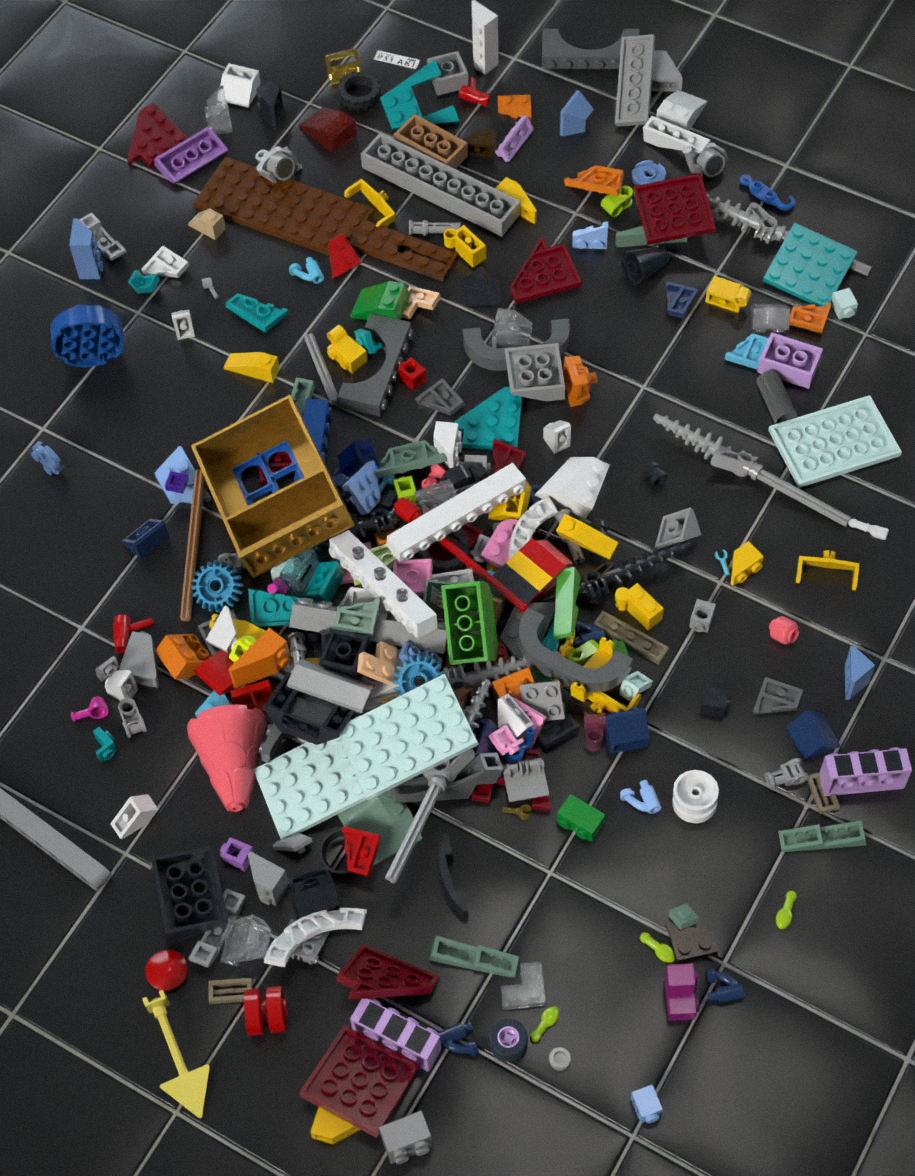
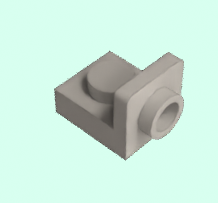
[464,455,491,480]

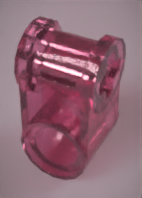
[584,712,605,752]

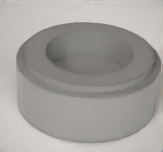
[549,1047,571,1071]

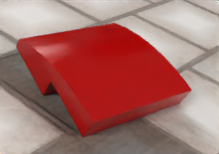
[194,650,235,696]

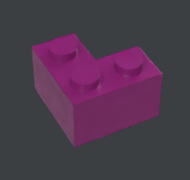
[664,964,699,1021]

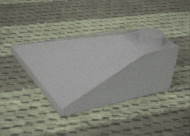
[504,343,565,401]

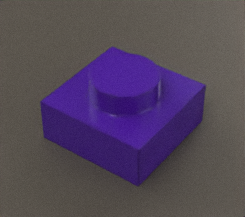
[165,471,189,494]

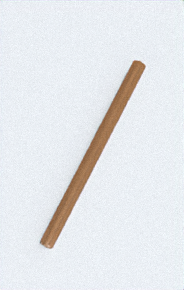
[180,469,205,621]

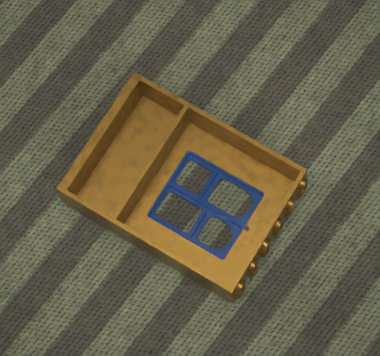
[191,395,355,578]

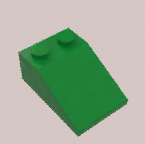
[350,281,410,320]

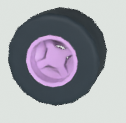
[489,1018,528,1062]

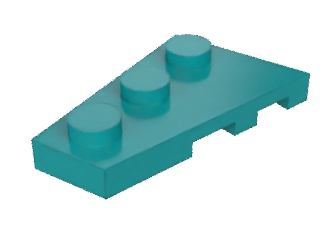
[226,293,289,332]

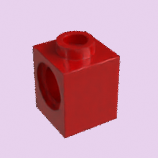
[398,357,427,390]

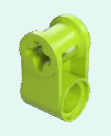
[601,186,633,217]
[568,640,599,666]

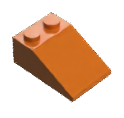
[228,628,291,689]

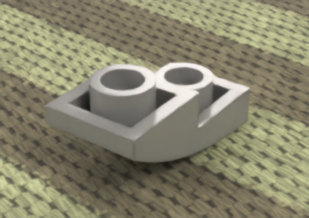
[96,656,119,682]

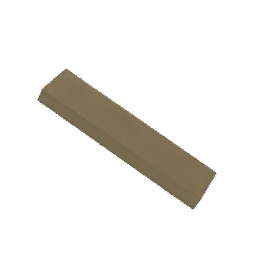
[593,611,669,665]

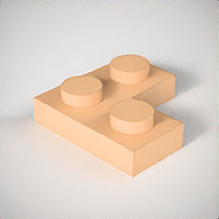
[402,286,441,319]
[357,641,397,686]

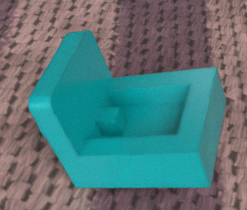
[129,270,160,294]
[354,329,383,354]
[93,727,117,763]

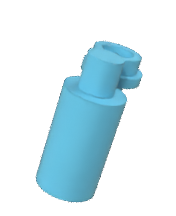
[289,257,324,284]

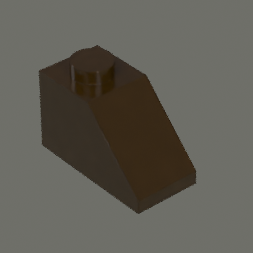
[463,129,497,157]

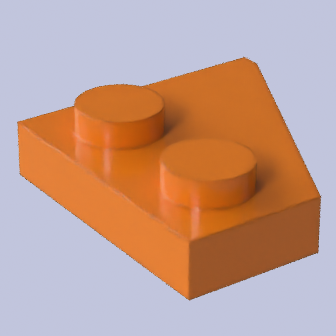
[498,95,532,123]
[787,303,832,333]

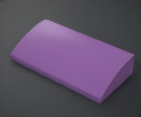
[155,126,228,184]

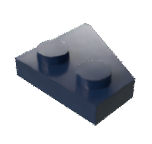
[666,281,699,319]

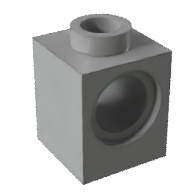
[689,599,716,633]

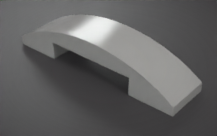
[79,213,126,260]
[189,888,246,968]

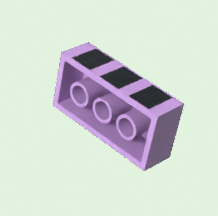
[820,747,912,796]
[350,998,441,1072]

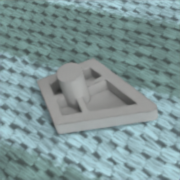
[273,833,313,854]

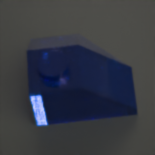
[337,438,381,480]

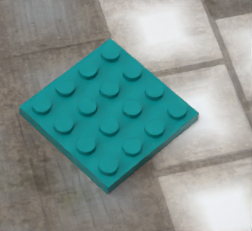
[763,222,858,307]

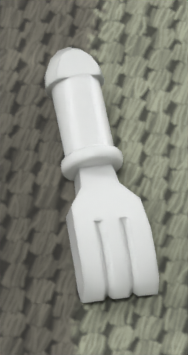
[848,519,889,540]

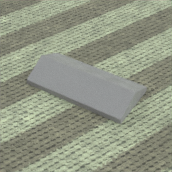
[287,659,376,713]

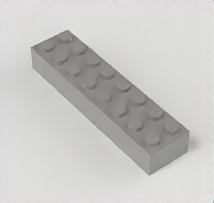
[289,598,448,654]

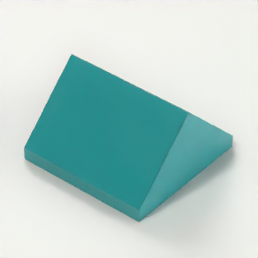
[302,561,346,602]

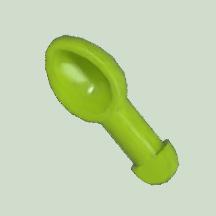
[776,891,797,929]
[640,932,676,963]
[530,1006,559,1042]

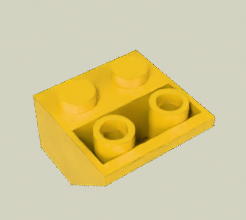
[488,481,531,521]

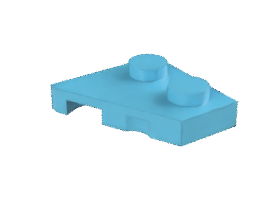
[725,333,769,370]

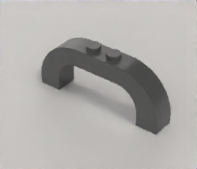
[463,319,570,371]
[519,608,633,693]

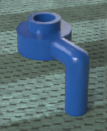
[503,728,535,764]

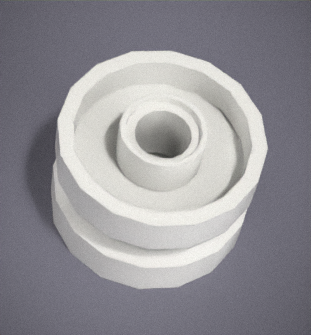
[672,770,719,823]

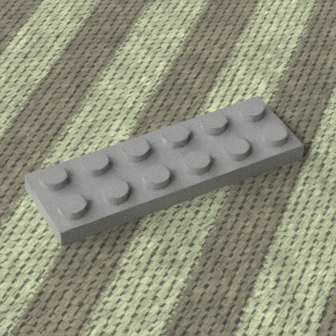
[615,34,655,127]

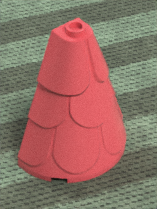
[187,705,267,812]

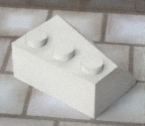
[535,457,609,519]

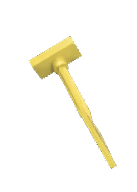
[142,990,210,1118]

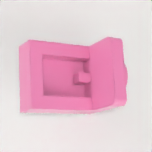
[488,725,524,756]

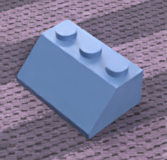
[69,218,104,279]

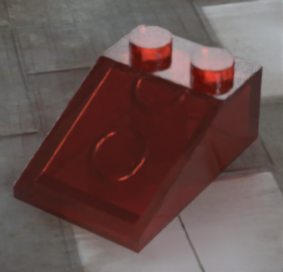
[299,107,357,152]

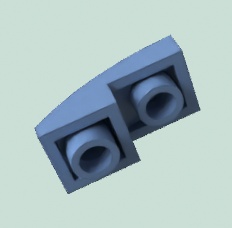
[399,641,443,672]

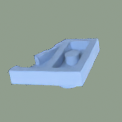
[572,222,608,249]

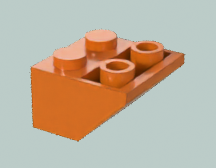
[155,634,211,679]

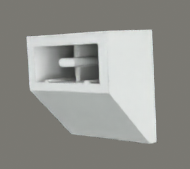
[218,63,261,107]
[433,421,462,471]

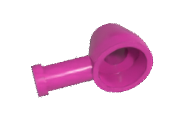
[267,577,289,595]
[71,696,109,722]

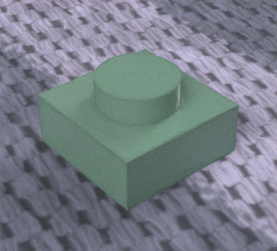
[669,903,699,930]

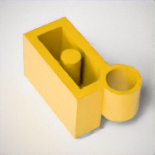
[444,225,486,267]
[705,276,752,313]
[327,325,368,373]

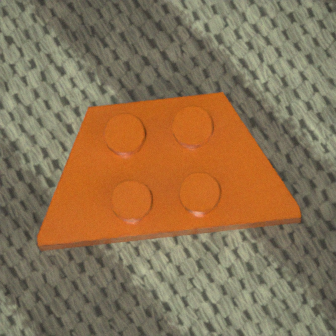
[564,165,624,196]

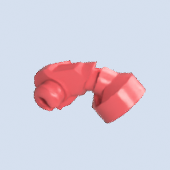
[421,463,447,494]

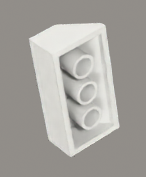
[472,0,498,74]

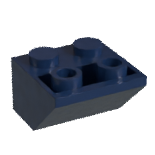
[604,708,650,754]

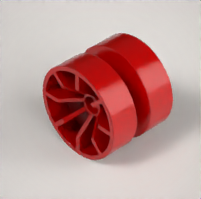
[244,986,288,1036]

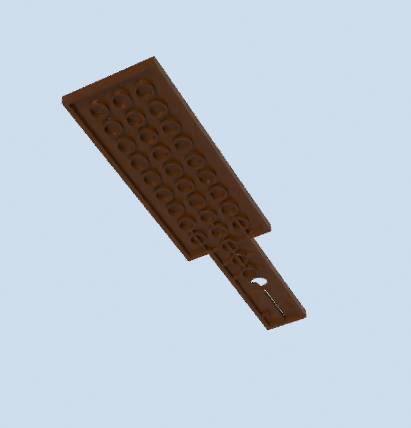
[193,157,458,282]

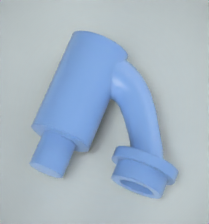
[620,780,662,814]

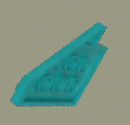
[453,387,522,450]

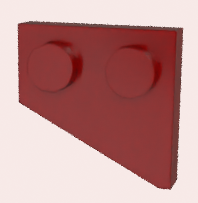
[328,233,362,280]
[342,826,382,877]

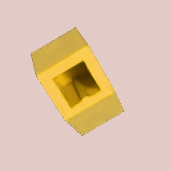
[731,541,764,586]
[310,1107,360,1144]

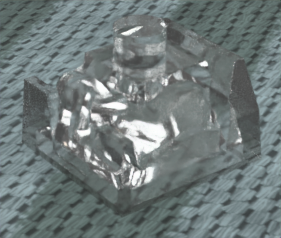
[221,914,271,966]

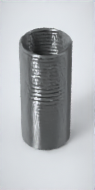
[756,370,797,424]

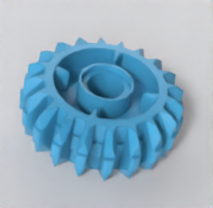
[191,560,244,612]
[392,655,446,697]

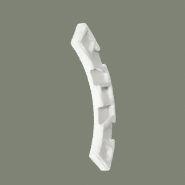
[509,497,558,559]
[264,908,367,967]

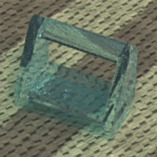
[280,548,320,596]

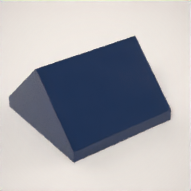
[122,519,169,560]
[786,710,840,761]

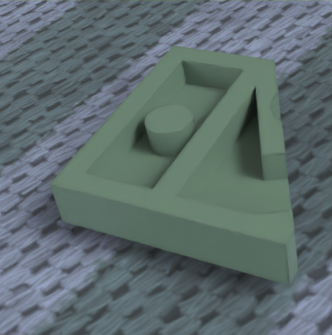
[334,598,381,636]

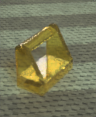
[325,48,361,84]

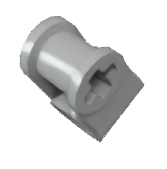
[118,698,147,738]

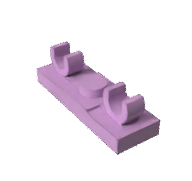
[495,116,534,162]

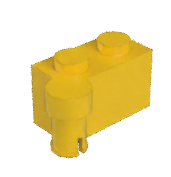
[615,583,664,631]

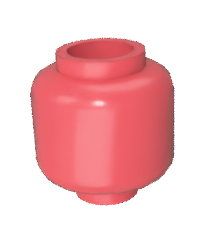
[769,616,799,645]

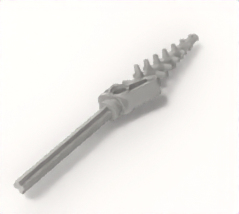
[706,193,872,276]
[653,413,851,527]
[352,651,559,717]
[385,680,492,883]

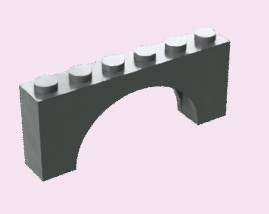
[542,29,639,69]
[337,313,414,416]

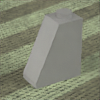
[651,51,683,91]
[119,631,160,688]

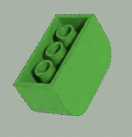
[441,581,498,665]

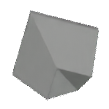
[655,507,701,549]

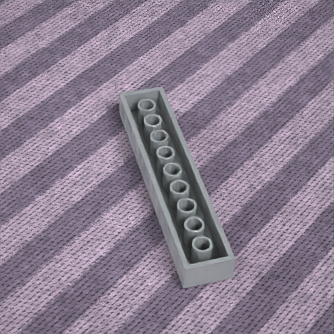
[361,133,520,237]

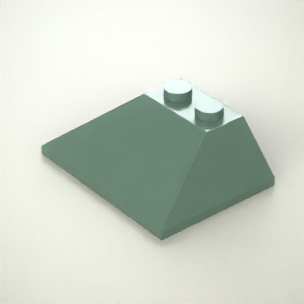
[337,790,422,866]

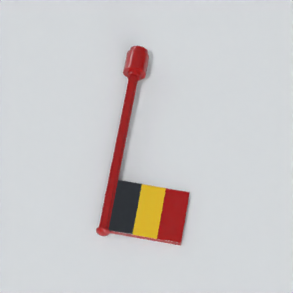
[394,497,566,613]

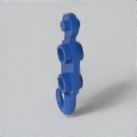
[740,174,795,210]

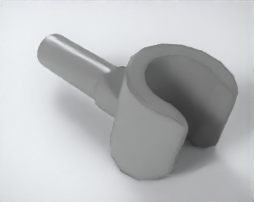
[202,278,219,299]

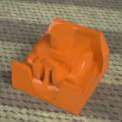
[563,356,597,407]
[490,667,534,704]

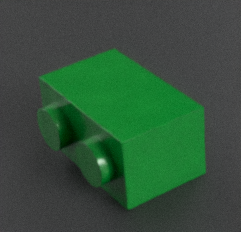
[557,794,605,842]

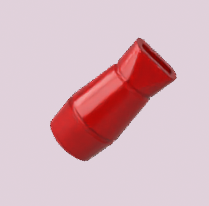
[459,77,491,107]
[113,615,154,653]

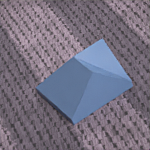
[560,90,594,136]

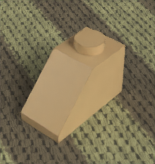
[188,208,226,240]

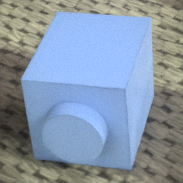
[631,1085,663,1123]

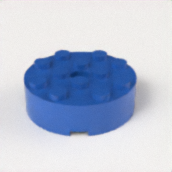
[50,305,125,368]

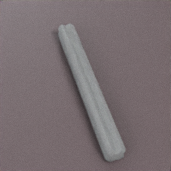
[305,333,338,405]

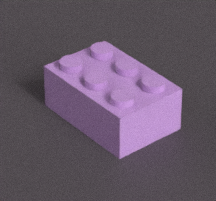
[758,332,823,389]

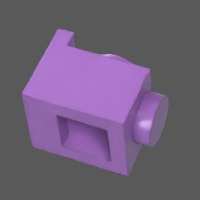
[220,837,254,872]

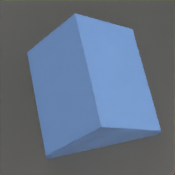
[845,646,875,700]

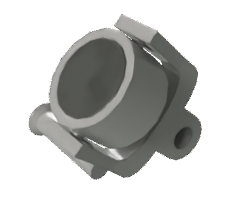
[682,143,728,177]
[255,146,302,184]

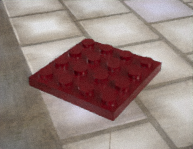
[633,173,716,245]
[299,1025,420,1138]

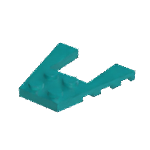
[380,59,459,130]

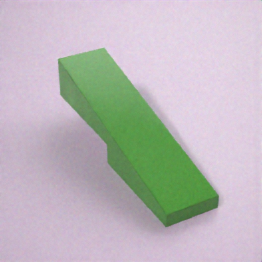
[553,567,581,640]

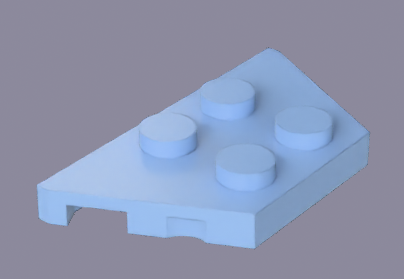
[155,446,211,504]
[342,460,381,515]

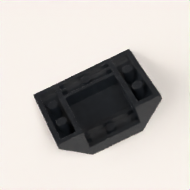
[264,672,355,745]

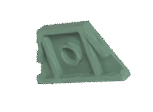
[375,440,446,478]

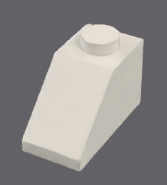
[172,309,195,340]
[543,420,571,454]
[206,606,238,653]
[104,670,138,701]
[498,694,534,740]
[111,794,158,839]

